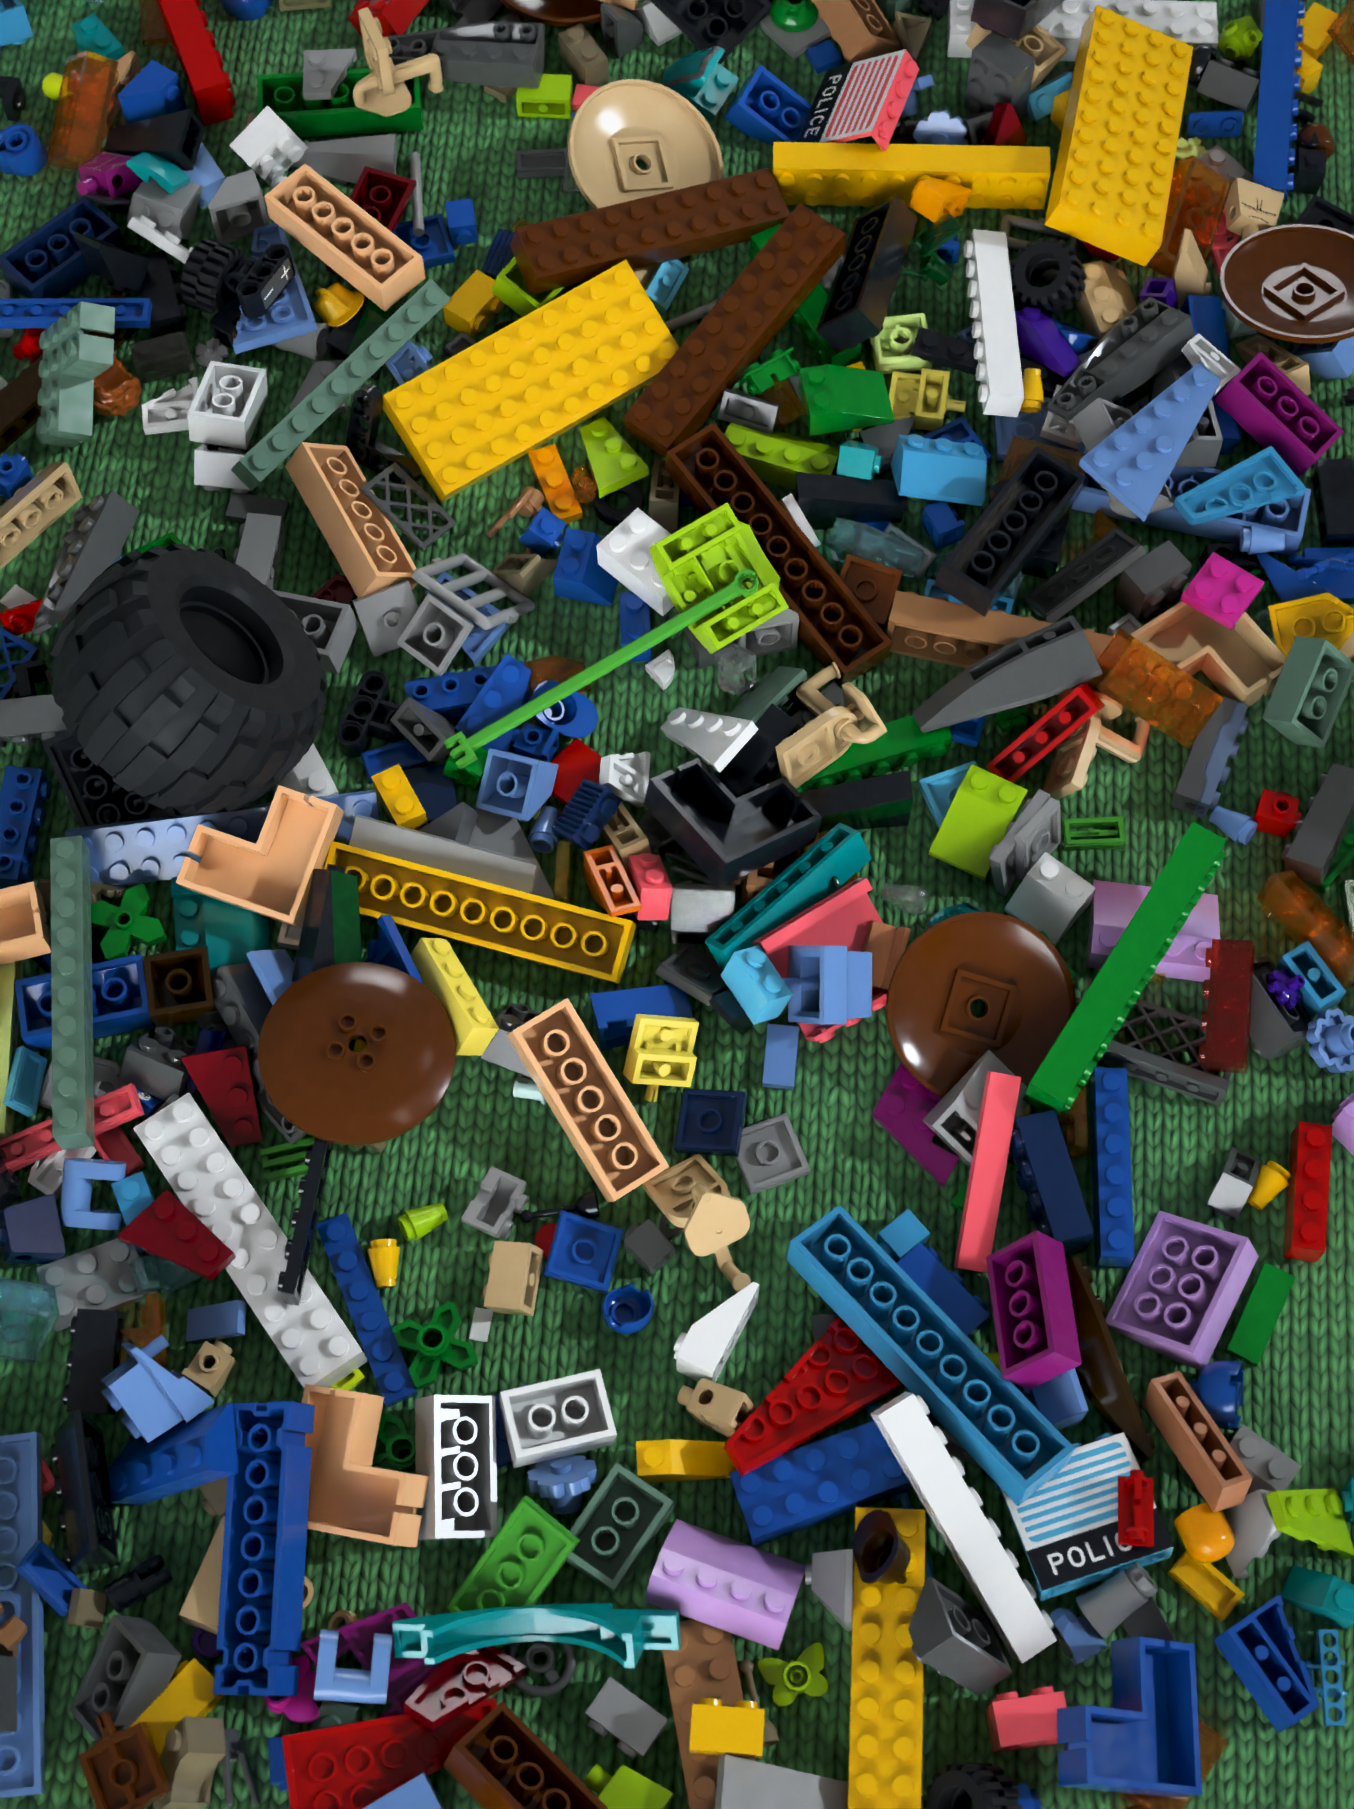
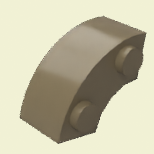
[153,1716,226,1809]

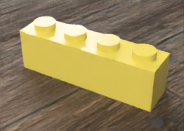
[410,937,499,1056]

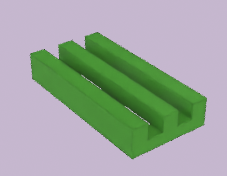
[1061,816,1127,851]
[260,1137,331,1183]

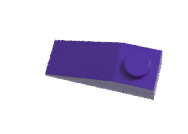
[1015,307,1082,377]

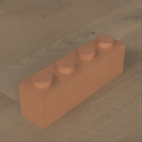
[1143,1371,1253,1513]

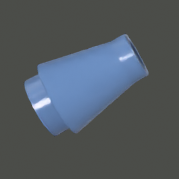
[1240,525,1285,555]
[1209,805,1258,845]
[528,806,559,853]

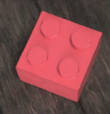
[985,1686,1067,1754]

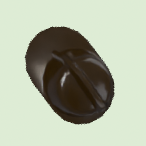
[852,1509,911,1585]

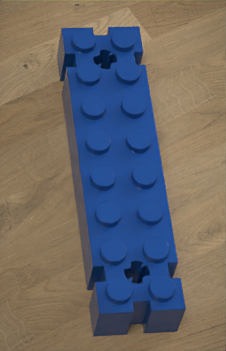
[213,1401,314,1696]

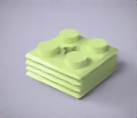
[870,313,933,374]

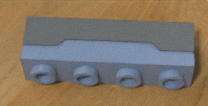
[1170,693,1250,819]

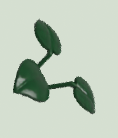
[901,212,963,286]

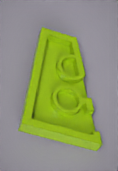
[580,417,649,498]
[1266,1488,1354,1560]

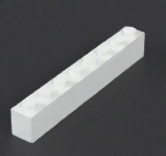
[964,229,1024,417]
[870,1392,1057,1664]

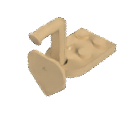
[353,7,443,116]
[775,662,887,789]
[1043,688,1153,800]
[643,1153,751,1292]

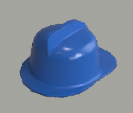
[1049,317,1099,356]
[531,680,598,738]

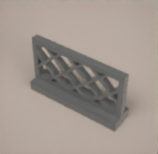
[1097,999,1243,1107]

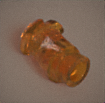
[571,466,598,503]

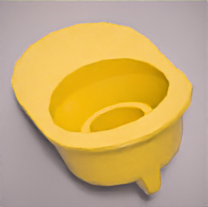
[314,282,365,327]

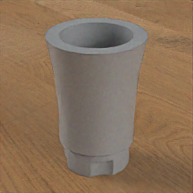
[269,323,330,362]
[1076,1562,1158,1639]

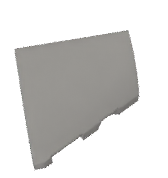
[1223,1489,1282,1580]

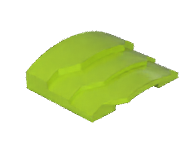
[649,502,789,654]

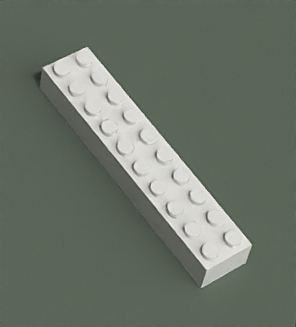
[947,0,1218,61]
[133,1092,368,1388]

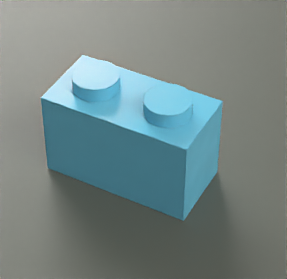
[720,945,793,1025]

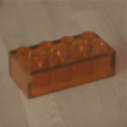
[1089,628,1224,749]

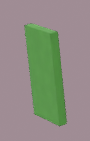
[445,1496,580,1651]

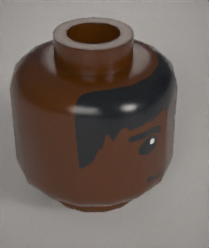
[1295,123,1335,162]

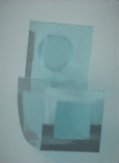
[129,1255,204,1295]

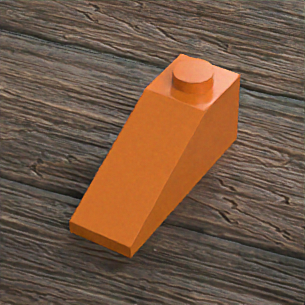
[583,844,642,917]

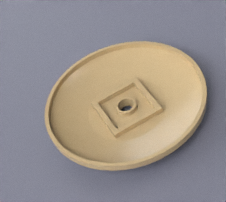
[568,79,724,209]

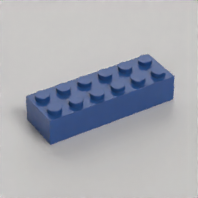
[729,1414,931,1547]

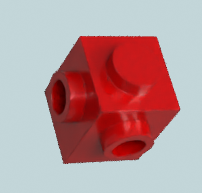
[1253,789,1302,839]

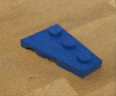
[455,653,532,752]

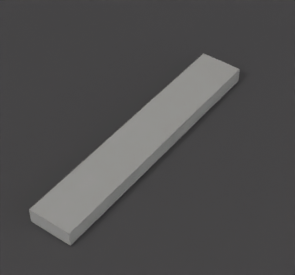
[349,814,538,894]

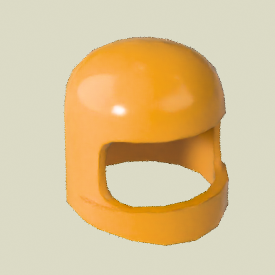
[1173,1502,1235,1563]

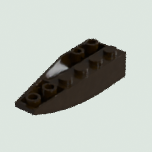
[1066,1256,1155,1463]

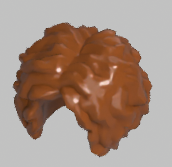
[93,354,142,417]

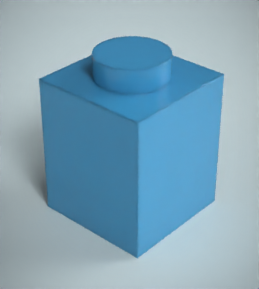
[876,1209,930,1263]

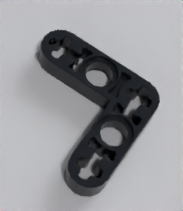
[346,384,421,485]

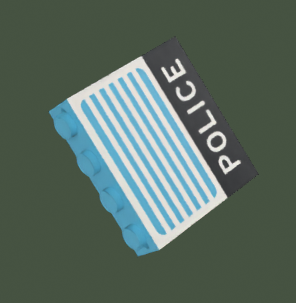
[994,1432,1174,1602]

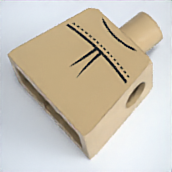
[1224,177,1284,241]
[677,1378,757,1438]

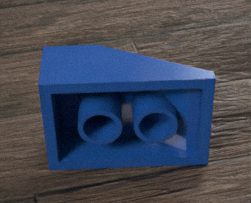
[723,65,812,145]

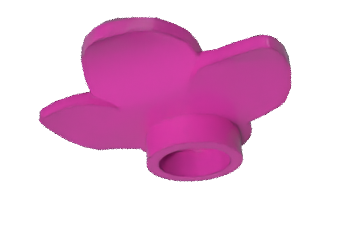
[264,1655,320,1723]

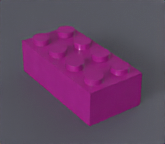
[1214,352,1344,478]
[986,1230,1082,1390]

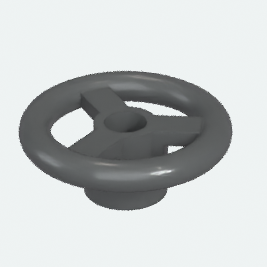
[507,1642,576,1697]

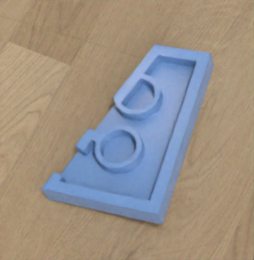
[425,572,512,667]

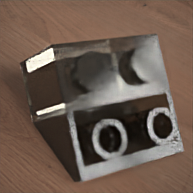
[671,881,735,944]

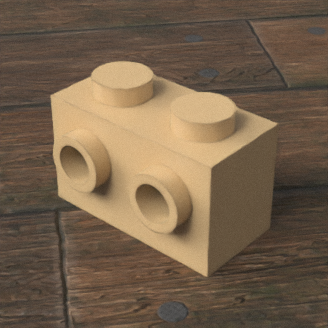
[483,1241,544,1316]

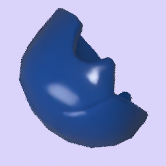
[601,1284,654,1334]

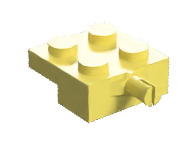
[889,368,966,431]
[623,1014,699,1102]

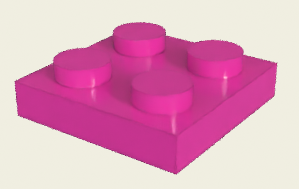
[1180,552,1265,630]

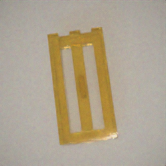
[554,841,571,904]

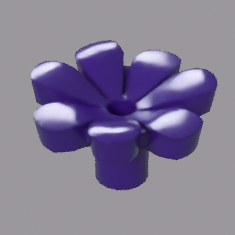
[1268,969,1305,1010]

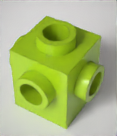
[1218,15,1263,61]

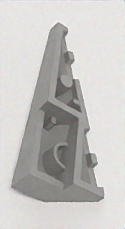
[289,134,398,185]

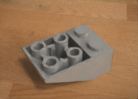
[922,1050,1028,1166]

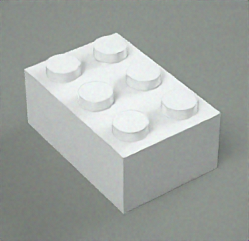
[187,361,268,450]
[597,508,674,616]
[498,1369,617,1468]

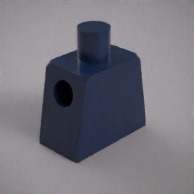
[0,1194,66,1264]

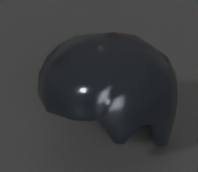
[1188,44,1217,88]

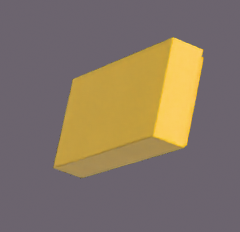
[1167,1551,1245,1622]

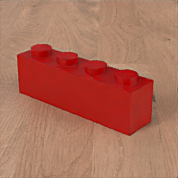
[986,683,1105,783]
[1283,1121,1332,1262]

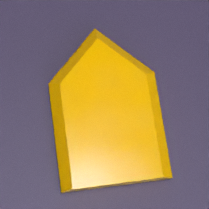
[1268,592,1354,658]

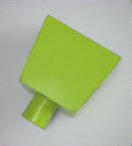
[584,1764,674,1809]

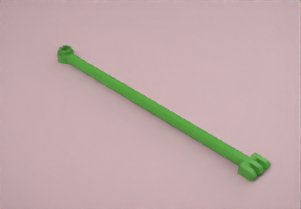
[444,569,759,769]

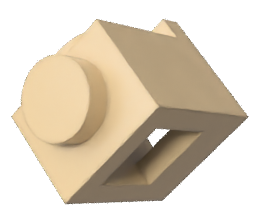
[181,1340,238,1397]

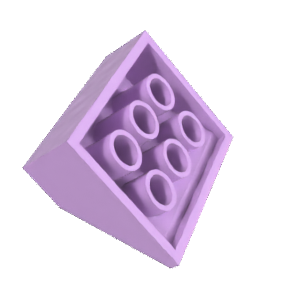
[1086,880,1221,983]
[1105,1210,1259,1370]
[644,1519,805,1651]

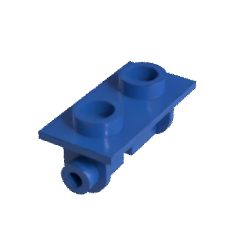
[1184,109,1243,139]

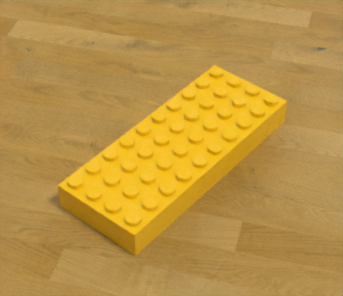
[1044,5,1193,267]
[382,260,679,503]

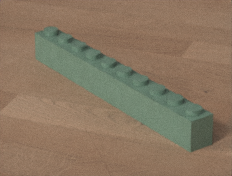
[231,278,451,491]
[50,835,95,1150]

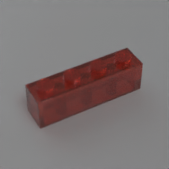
[1199,939,1255,1073]

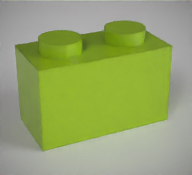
[516,74,573,119]

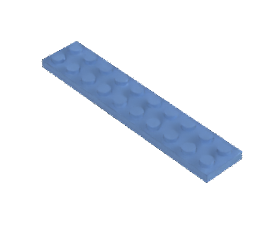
[65,789,380,886]
[0,1432,46,1799]

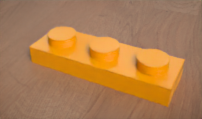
[528,443,583,523]

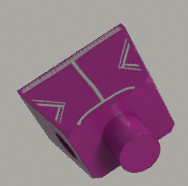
[76,151,143,197]

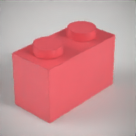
[626,853,673,920]

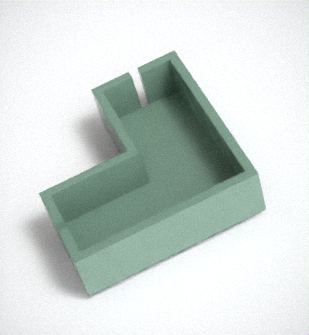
[37,301,115,448]

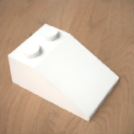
[673,1281,759,1383]

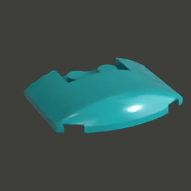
[171,877,270,976]

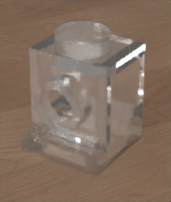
[714,643,756,696]

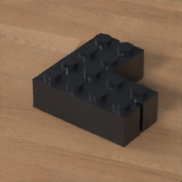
[643,757,823,888]

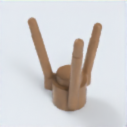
[487,486,544,554]

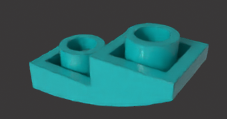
[126,152,191,194]

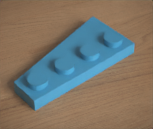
[1174,446,1306,526]

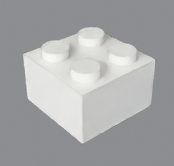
[229,105,308,186]

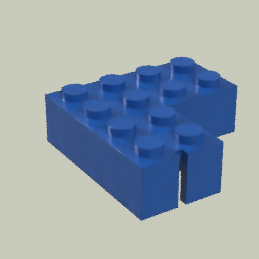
[1057,1636,1202,1798]

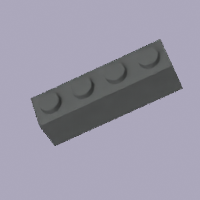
[1282,762,1354,886]

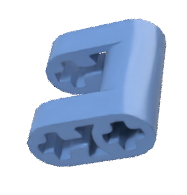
[59,1158,126,1230]
[314,1629,392,1705]

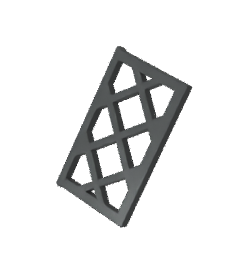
[360,462,457,552]

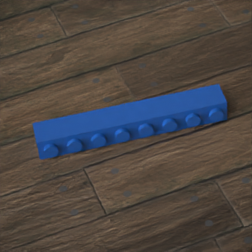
[1253,0,1306,201]

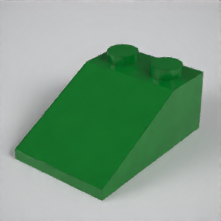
[798,364,894,436]

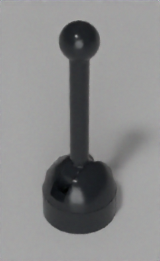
[520,1191,600,1223]

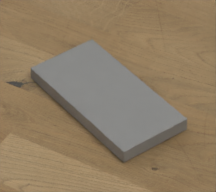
[469,808,556,900]
[715,1754,848,1809]

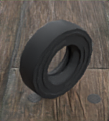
[593,481,645,526]

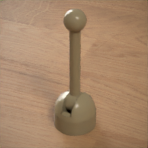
[740,1659,779,1748]

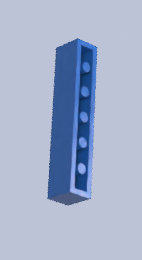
[1180,295,1241,455]
[1089,1067,1134,1268]

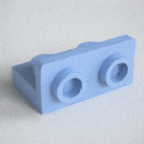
[385,340,436,386]

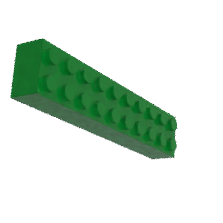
[1022,821,1227,1117]

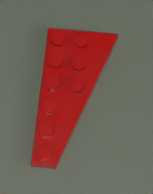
[723,1317,904,1477]
[281,1698,497,1809]

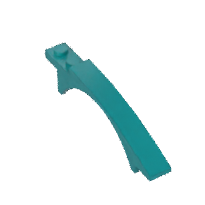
[392,1603,681,1668]

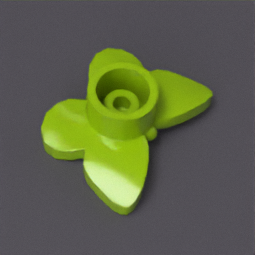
[757,1642,828,1707]

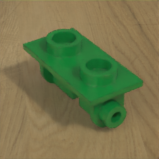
[739,347,800,396]

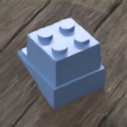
[782,945,873,1025]
[101,1334,214,1443]

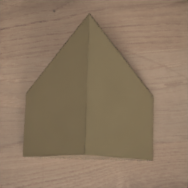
[894,11,932,67]
[492,554,558,597]

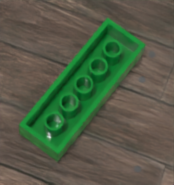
[257,68,424,137]

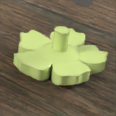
[1175,137,1207,164]

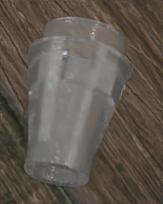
[881,882,930,916]

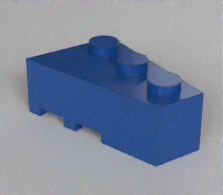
[590,983,693,1051]
[1213,1594,1320,1733]

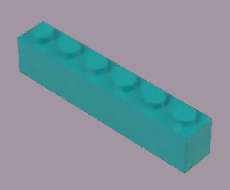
[705,822,872,970]

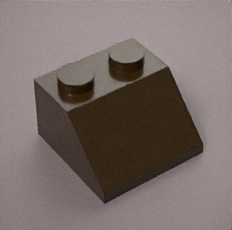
[143,946,215,1027]

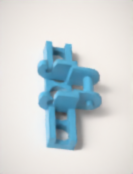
[1305,1629,1348,1726]

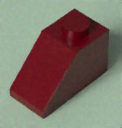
[983,103,1027,146]

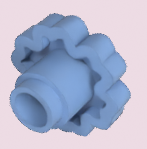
[913,110,968,145]
[1306,1008,1354,1075]
[527,1455,598,1514]

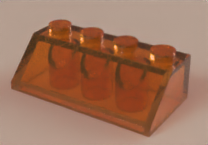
[46,50,119,170]
[1146,155,1232,276]
[1257,870,1354,989]

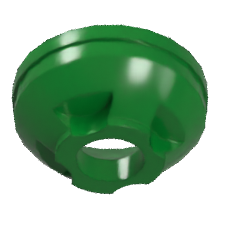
[770,0,818,33]

